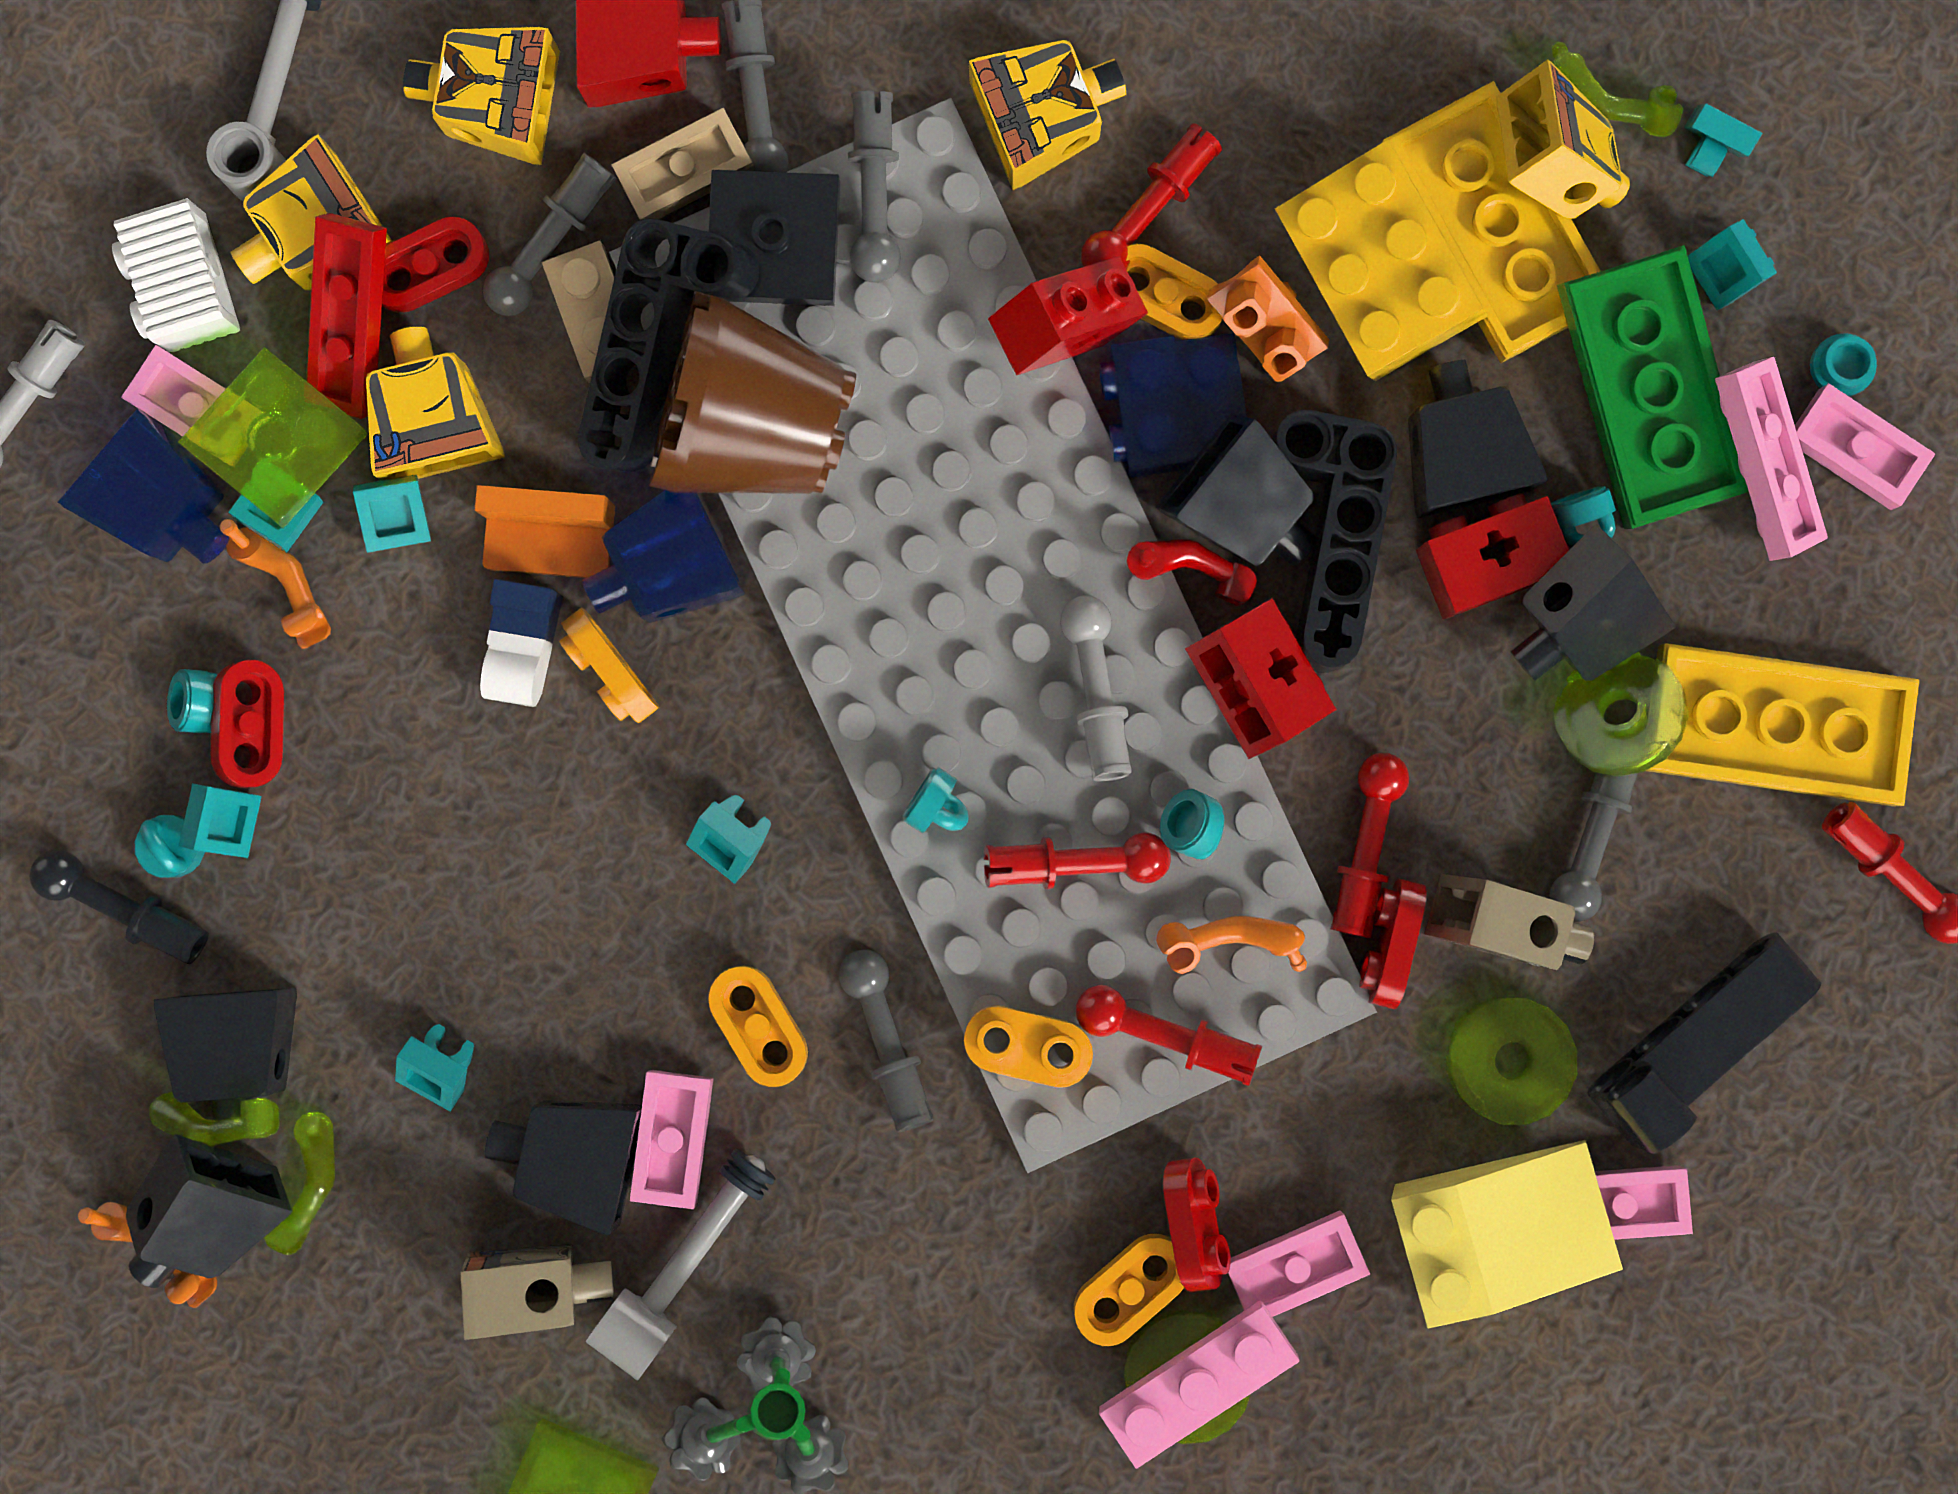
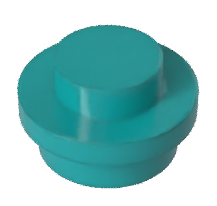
[1810,333,1877,397]

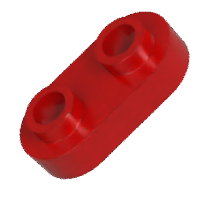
[382,217,489,312]
[211,660,284,788]
[1359,878,1427,1009]
[1163,1158,1231,1292]

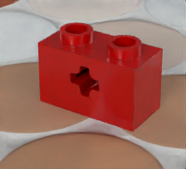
[988,256,1148,376]
[1416,493,1569,620]
[1185,598,1337,759]

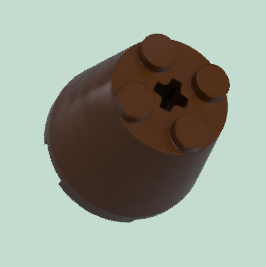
[649,292,856,494]

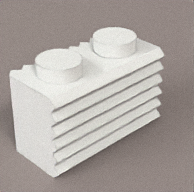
[112,198,240,352]

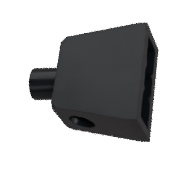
[1408,360,1548,518]
[1155,413,1316,566]
[1510,525,1676,681]
[154,988,297,1138]
[485,1100,642,1235]
[126,1134,292,1288]

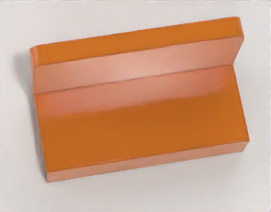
[475,485,615,579]

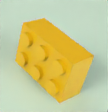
[1275,139,1488,381]

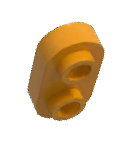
[1126,244,1223,342]
[559,607,659,723]
[709,966,808,1087]
[964,1005,1093,1087]
[1074,1234,1184,1346]

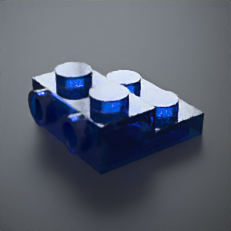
[1099,333,1247,478]

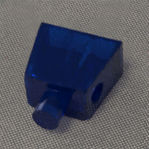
[58,409,229,564]
[582,490,746,623]

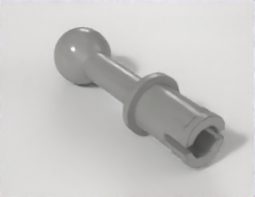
[0,320,85,468]
[1060,596,1132,781]

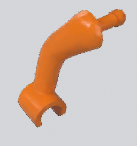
[220,519,331,649]
[1156,916,1307,974]
[78,1202,217,1308]

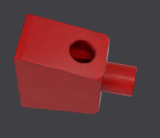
[576,0,722,108]

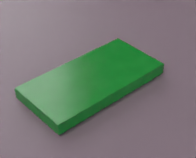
[1557,245,1749,529]

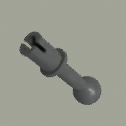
[721,0,789,172]
[848,91,901,283]
[482,153,617,316]
[1549,739,1647,922]
[839,949,934,1133]

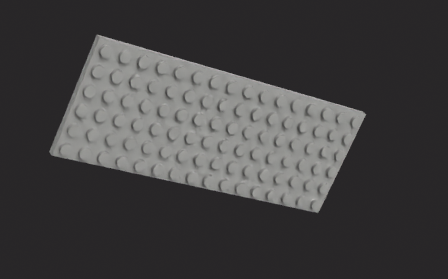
[609,98,1377,1173]

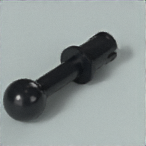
[29,850,209,964]

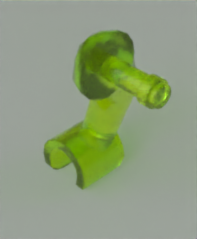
[1551,42,1684,137]
[149,1092,280,1146]
[264,1111,335,1255]

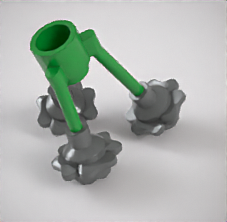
[662,1316,849,1494]

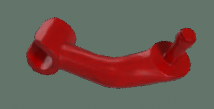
[1126,539,1257,606]

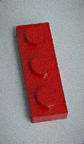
[306,213,387,419]

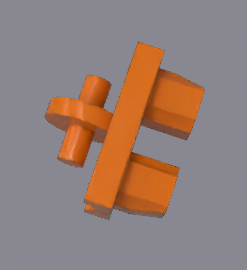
[1207,255,1329,382]

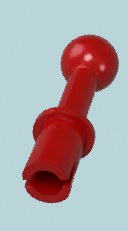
[1081,123,1222,270]
[1330,753,1409,938]
[1822,802,1958,944]
[983,832,1171,889]
[1076,985,1262,1086]

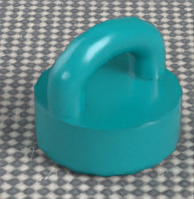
[1551,486,1616,547]
[167,669,218,733]
[902,767,969,833]
[1160,789,1225,860]
[135,815,205,878]

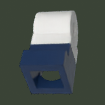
[480,579,563,707]

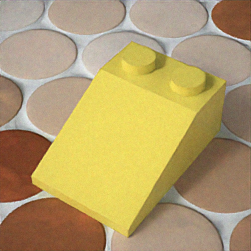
[1391,1140,1623,1329]

